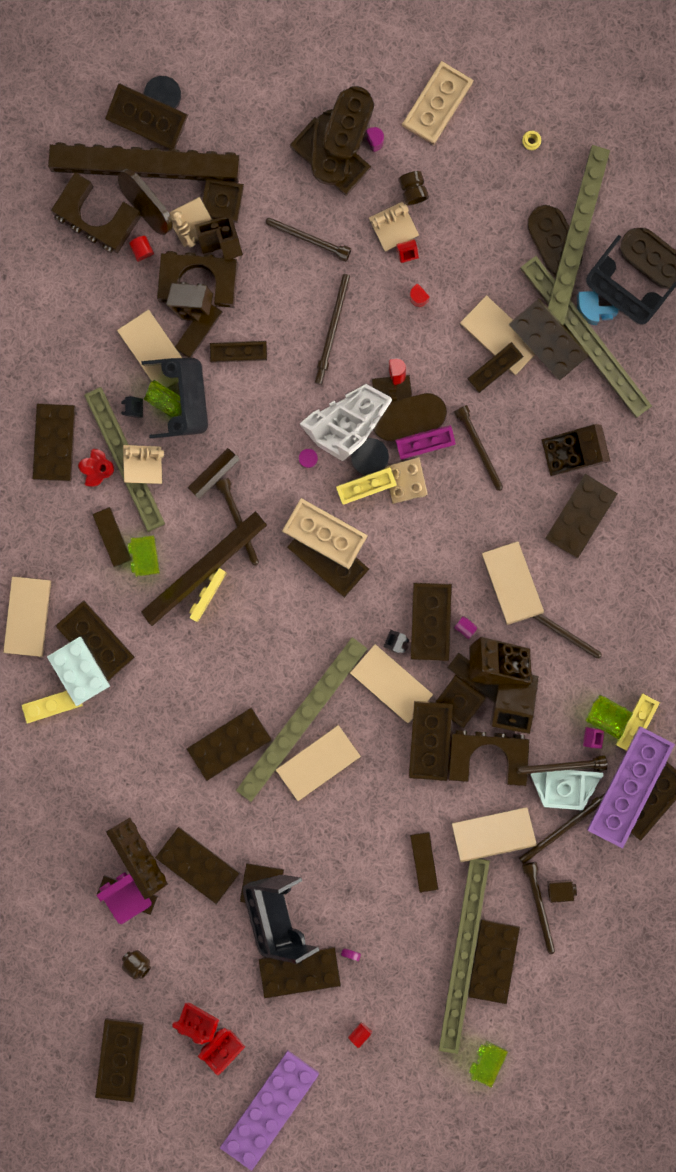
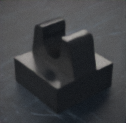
[121,396,143,418]
[383,629,409,653]

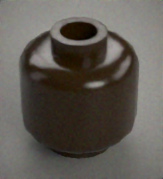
[122,950,151,979]

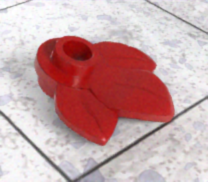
[78,449,114,487]

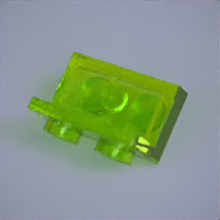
[144,380,182,418]
[128,535,160,577]
[585,695,633,739]
[469,1040,508,1088]

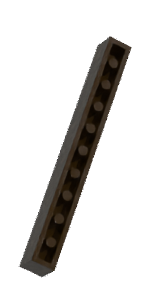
[48,142,240,183]

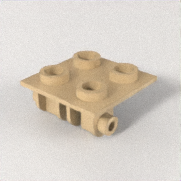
[168,197,212,248]
[369,202,419,252]
[123,445,164,484]
[385,457,428,504]

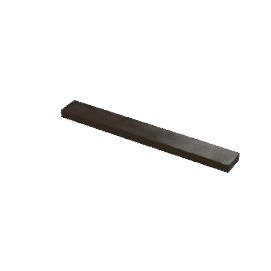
[141,511,267,626]

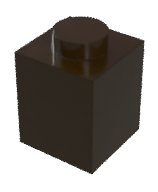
[547,879,577,903]

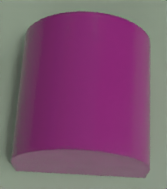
[366,127,384,152]
[454,616,478,640]
[583,727,604,749]

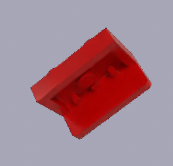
[172,1003,219,1045]
[197,1028,245,1075]

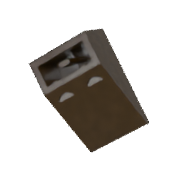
[541,424,611,476]
[469,637,532,684]
[490,675,539,734]

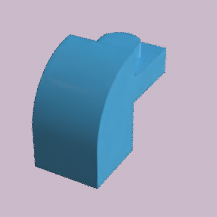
[577,291,618,325]

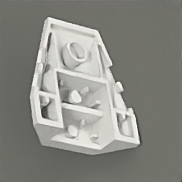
[300,384,392,461]

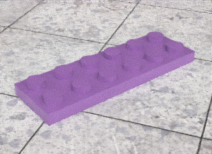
[587,726,675,849]
[220,1050,319,1171]

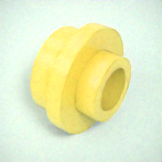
[522,131,541,150]

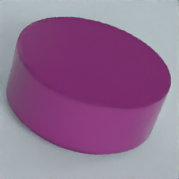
[299,449,318,468]
[341,948,361,961]

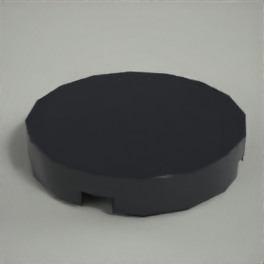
[144,76,181,109]
[351,438,389,476]

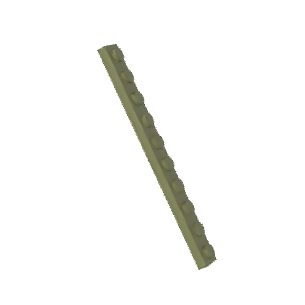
[547,145,610,325]
[520,256,652,418]
[236,637,368,802]
[438,858,490,1054]

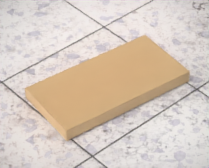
[402,61,474,145]
[460,295,535,375]
[117,310,182,394]
[282,498,368,569]
[482,542,544,625]
[3,577,51,657]
[350,644,433,723]
[276,725,361,801]
[452,808,537,862]

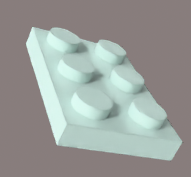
[47,637,110,706]

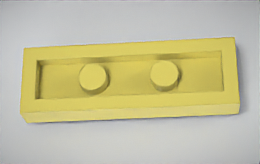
[336,467,397,505]
[189,568,227,622]
[22,691,83,723]
[615,694,660,751]

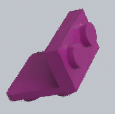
[96,872,152,924]

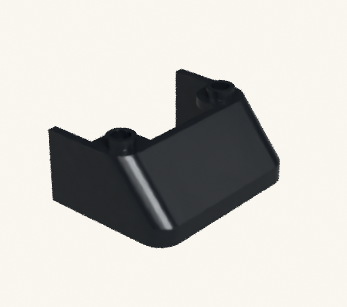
[586,235,676,325]
[141,358,208,439]
[243,875,319,964]

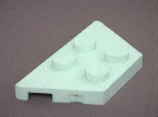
[530,770,603,810]

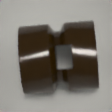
[398,171,429,206]

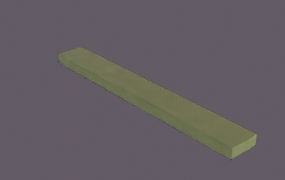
[84,387,165,532]

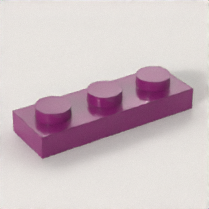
[395,425,456,459]

